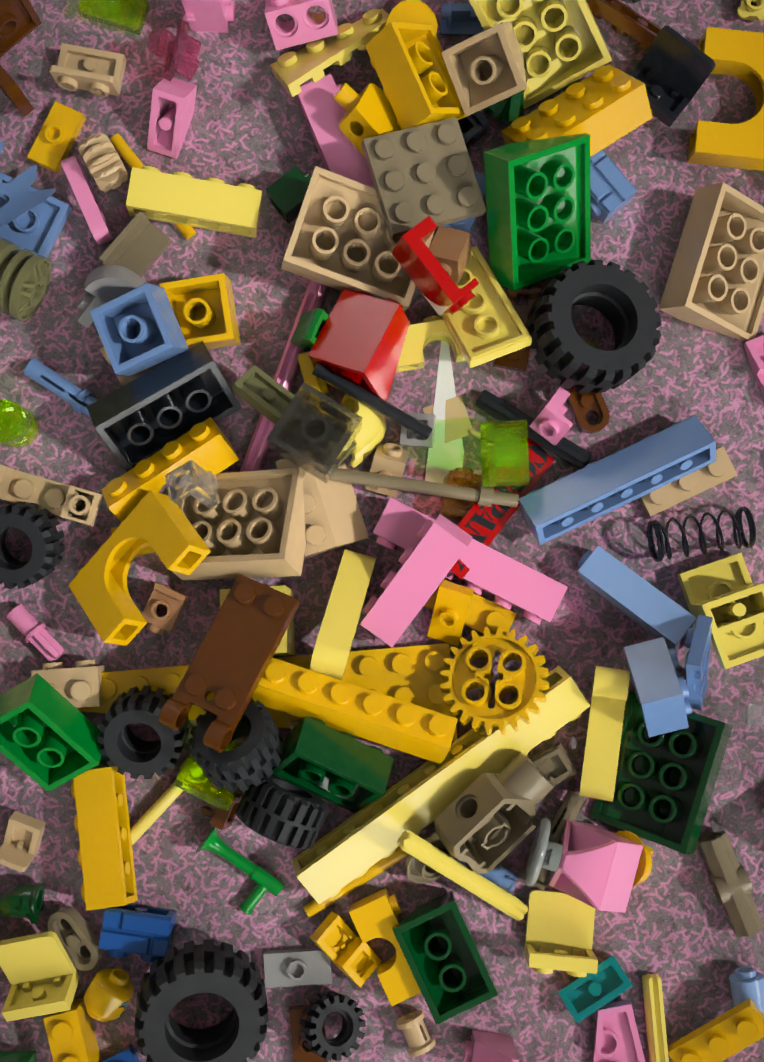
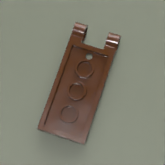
[159,574,300,753]

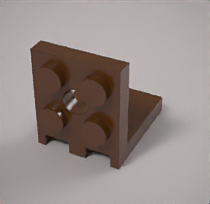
[0,0,42,117]

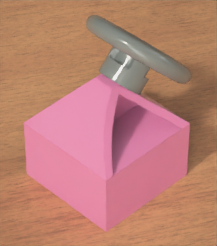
[525,818,643,913]

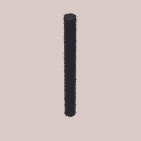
[312,362,433,439]

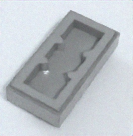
[263,947,332,988]

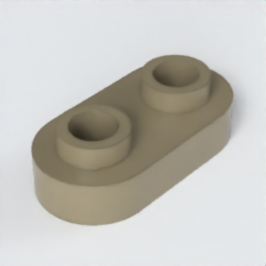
[47,906,104,971]

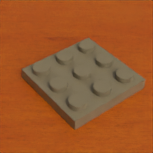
[361,117,487,239]

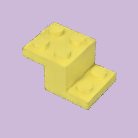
[677,553,764,669]

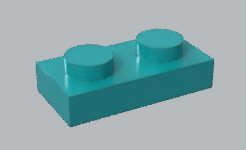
[558,955,633,1023]

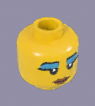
[83,968,134,1022]

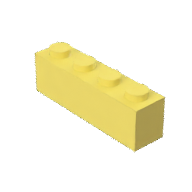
[126,166,262,238]

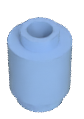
[729,967,764,1014]

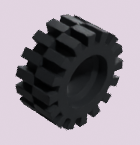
[299,991,366,1061]

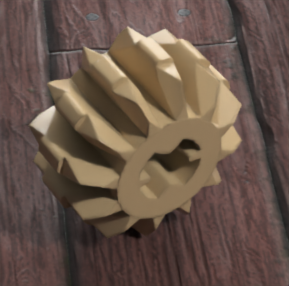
[78,132,128,192]

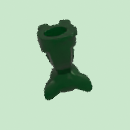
[0,883,45,924]

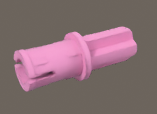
[6,604,65,662]

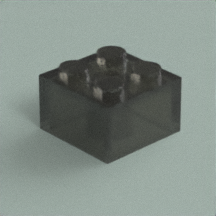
[267,382,363,483]

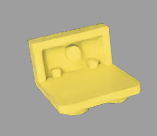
[524,889,598,977]
[0,931,80,1022]

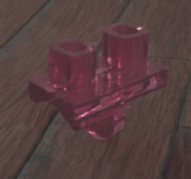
[147,20,201,82]

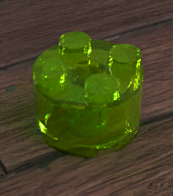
[480,420,529,487]

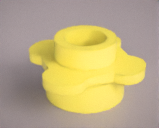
[737,0,764,21]

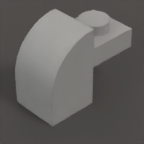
[76,265,148,328]

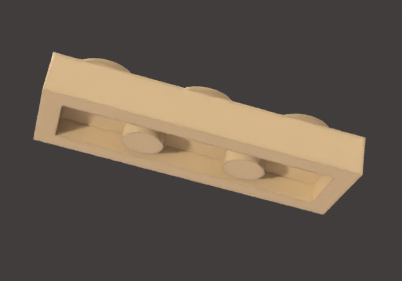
[639,446,738,517]

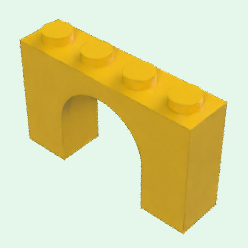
[687,27,764,171]
[68,490,211,646]

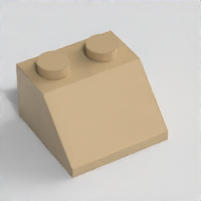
[441,22,527,117]

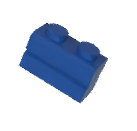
[99,904,177,962]

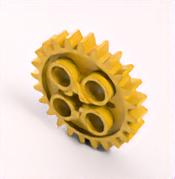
[440,626,550,735]

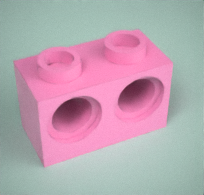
[264,0,338,51]

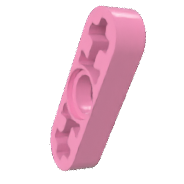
[61,155,114,245]

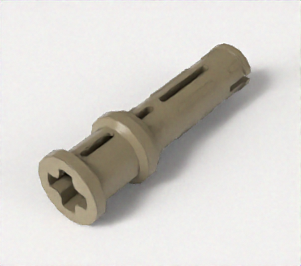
[519,789,588,890]

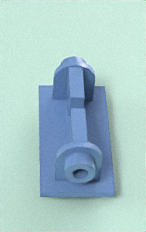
[440,2,484,36]

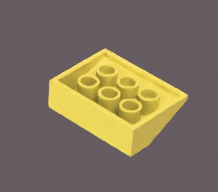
[469,0,612,109]

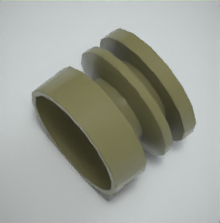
[0,237,52,322]

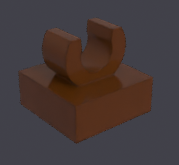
[201,790,243,830]

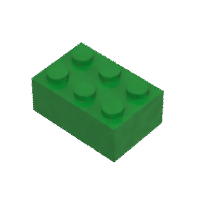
[0,673,102,792]

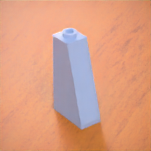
[577,546,697,652]

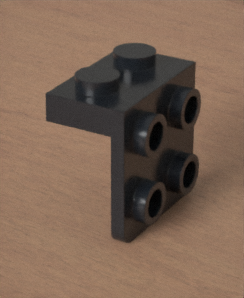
[629,26,716,128]

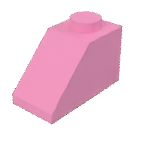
[147,75,197,159]
[463,1029,519,1062]

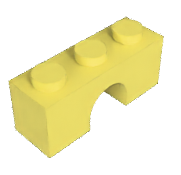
[396,316,466,373]

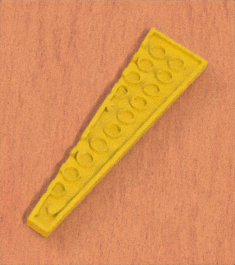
[77,643,457,742]

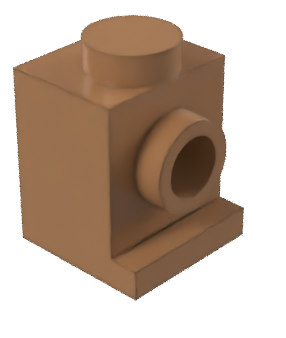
[142,582,191,635]

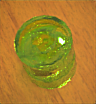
[0,400,39,448]

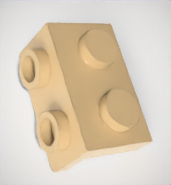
[49,43,127,97]
[31,660,105,708]

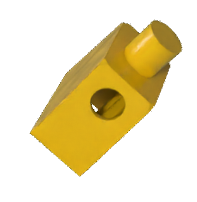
[333,82,402,157]

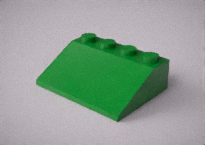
[484,133,591,291]

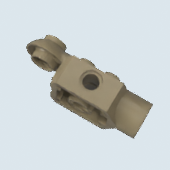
[406,752,555,884]

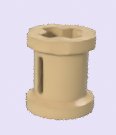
[396,1010,436,1057]

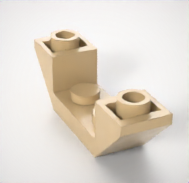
[0,464,103,526]

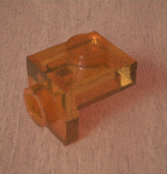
[439,468,482,520]

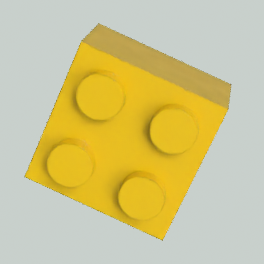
[159,273,241,350]

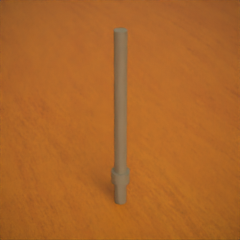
[321,466,519,508]

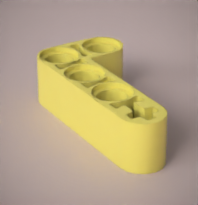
[309,549,376,680]
[579,666,630,802]

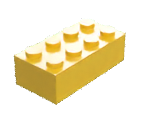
[501,64,653,157]

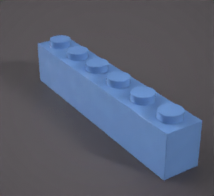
[519,415,716,545]

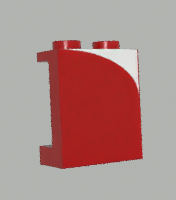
[391,216,479,317]

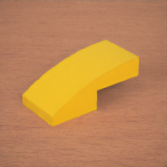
[310,911,382,988]

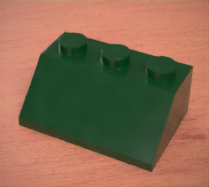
[272,716,394,813]
[392,890,498,1025]

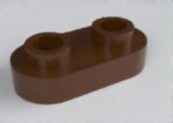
[563,386,610,434]

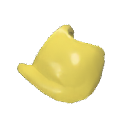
[322,394,386,468]

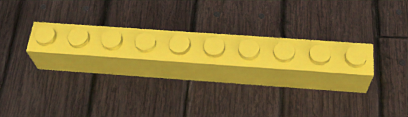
[292,665,590,904]

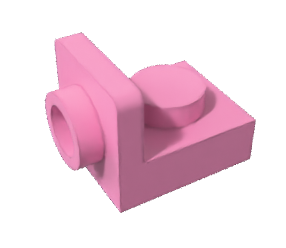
[529,386,573,445]

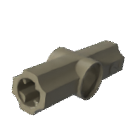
[698,830,764,938]

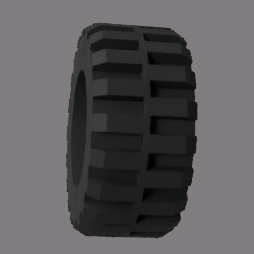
[527,260,661,394]
[134,939,269,1062]

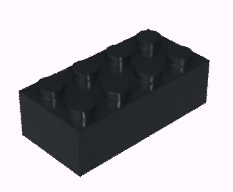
[87,341,241,472]

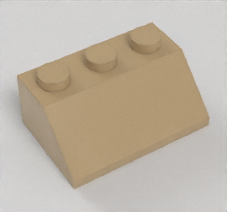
[275,451,369,558]

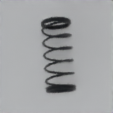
[647,506,756,562]

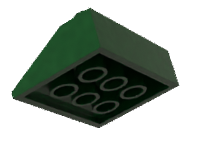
[590,691,733,854]

